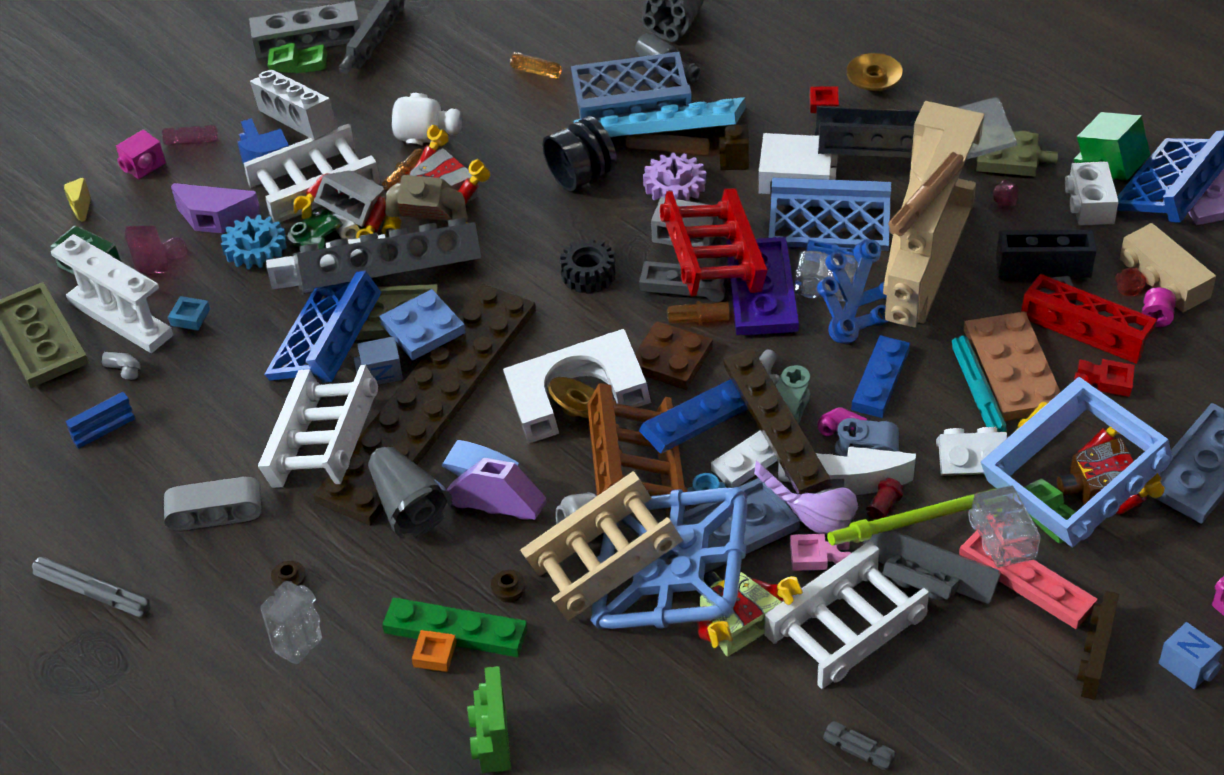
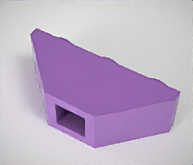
[171,183,261,234]
[447,458,546,520]

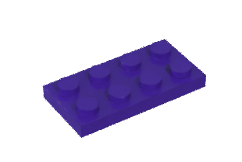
[726,237,799,336]

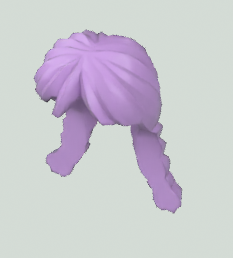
[755,460,858,535]

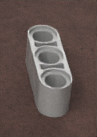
[164,477,261,531]

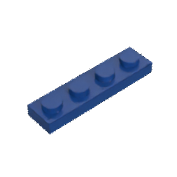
[639,379,748,454]

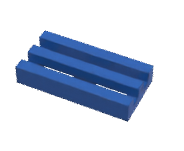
[65,392,135,449]

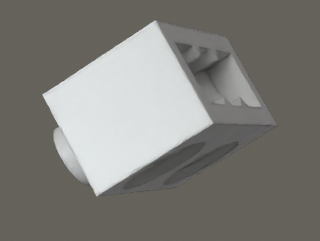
[1065,162,1118,225]

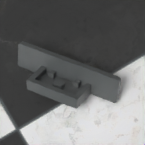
[863,530,1001,604]

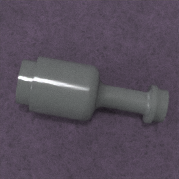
[635,33,701,83]

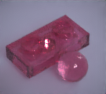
[125,226,187,274]

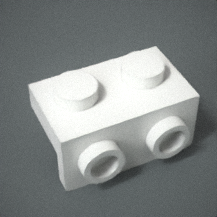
[936,427,1007,476]

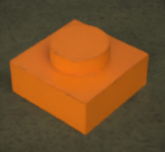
[412,630,456,672]

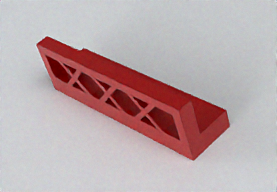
[1021,274,1157,364]

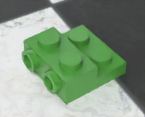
[468,666,511,773]

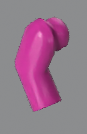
[817,407,867,436]

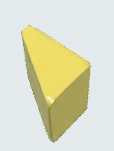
[64,178,90,222]

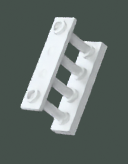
[244,123,380,223]
[51,234,174,354]
[258,365,378,488]
[765,541,929,689]

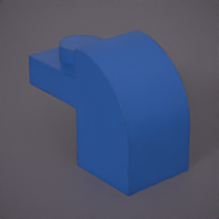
[237,118,289,165]

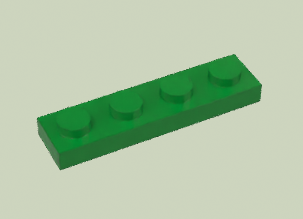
[382,597,528,657]

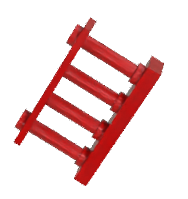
[659,188,768,296]

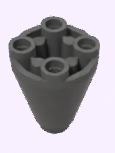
[641,0,704,42]

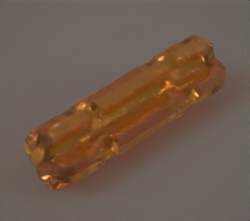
[510,52,562,79]

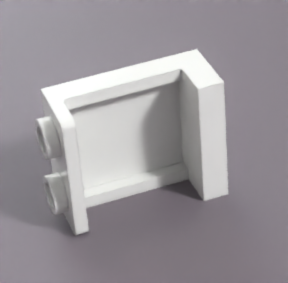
[759,133,838,194]

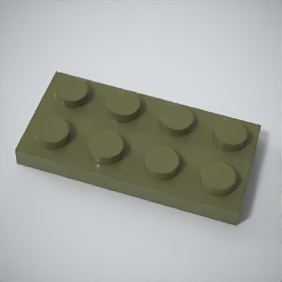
[0,282,89,388]

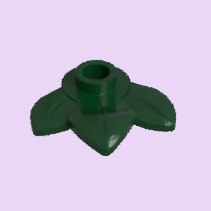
[287,207,343,249]

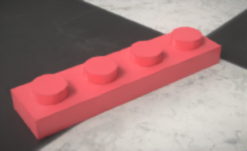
[959,527,1098,629]

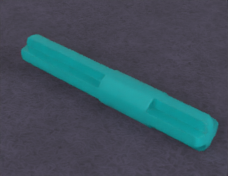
[951,335,1007,432]

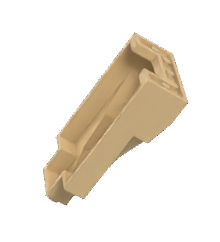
[883,101,984,328]

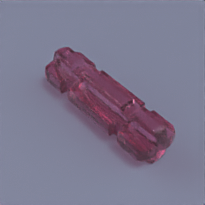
[162,125,218,145]

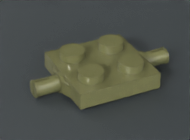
[968,128,1058,176]

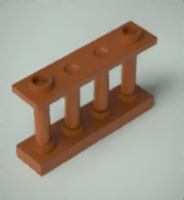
[587,383,688,518]

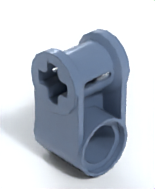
[835,418,900,457]

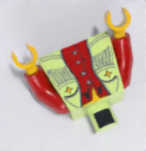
[697,572,803,657]

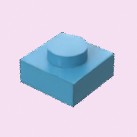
[168,296,210,330]

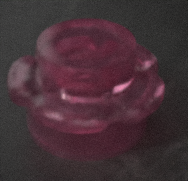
[993,180,1019,209]

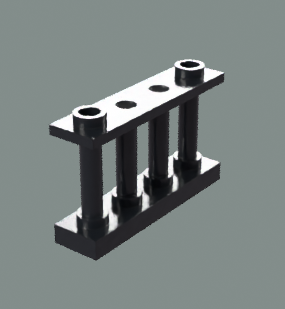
[815,106,920,158]

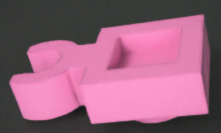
[790,534,851,571]

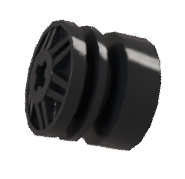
[542,116,617,191]

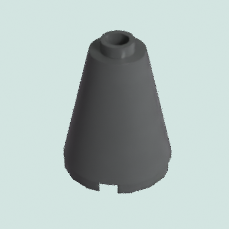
[368,447,452,538]

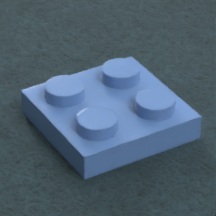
[379,289,466,360]

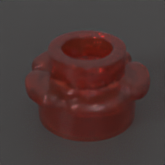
[1115,268,1146,296]

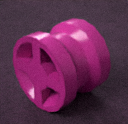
[1142,287,1176,327]

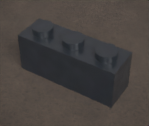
[996,230,1096,278]

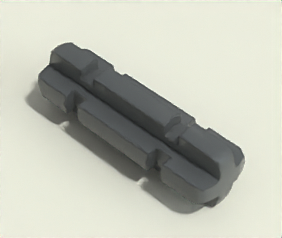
[824,721,895,770]

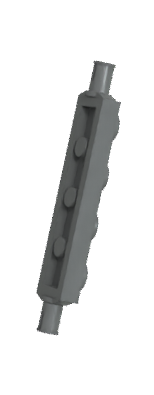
[339,0,405,74]

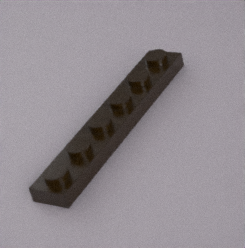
[723,348,832,494]

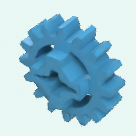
[221,215,287,269]

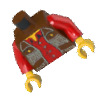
[1057,427,1164,515]

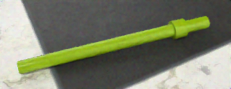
[827,488,1006,546]

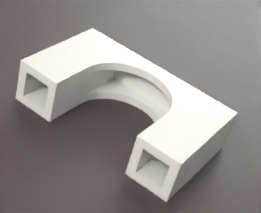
[503,329,651,443]

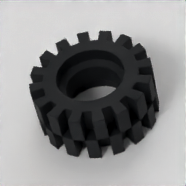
[560,238,615,294]

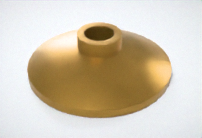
[847,53,903,91]
[548,377,595,418]

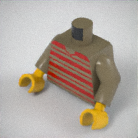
[382,175,468,235]

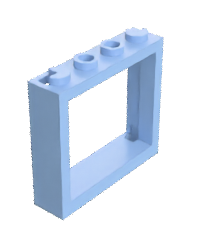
[981,377,1173,548]

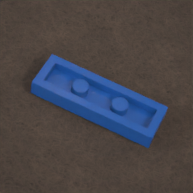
[851,335,910,418]

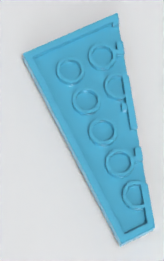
[567,97,746,137]

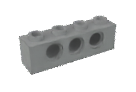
[249,1,359,59]
[250,70,338,140]

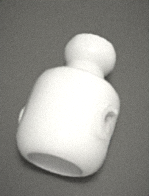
[392,93,462,146]

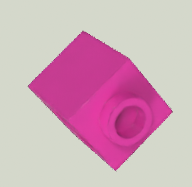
[116,129,166,180]

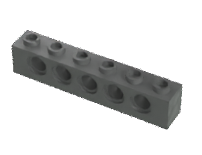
[293,218,481,290]

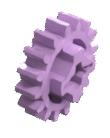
[643,153,706,201]

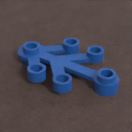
[817,239,888,344]

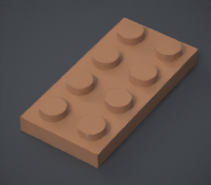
[964,311,1060,421]

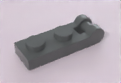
[639,261,728,302]

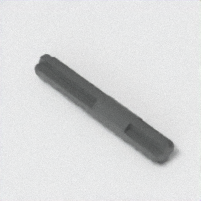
[32,556,151,618]

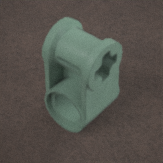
[776,365,810,425]

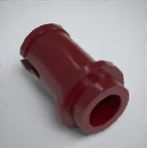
[866,478,903,520]

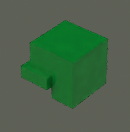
[1074,112,1150,180]

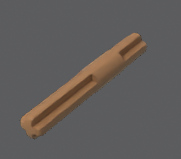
[888,152,964,236]

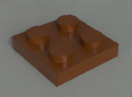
[635,321,713,390]

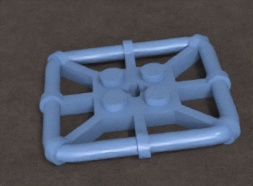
[591,487,748,629]

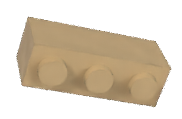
[1120,223,1216,313]

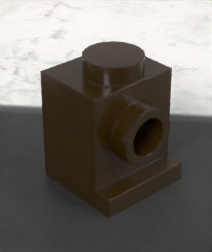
[719,124,749,170]

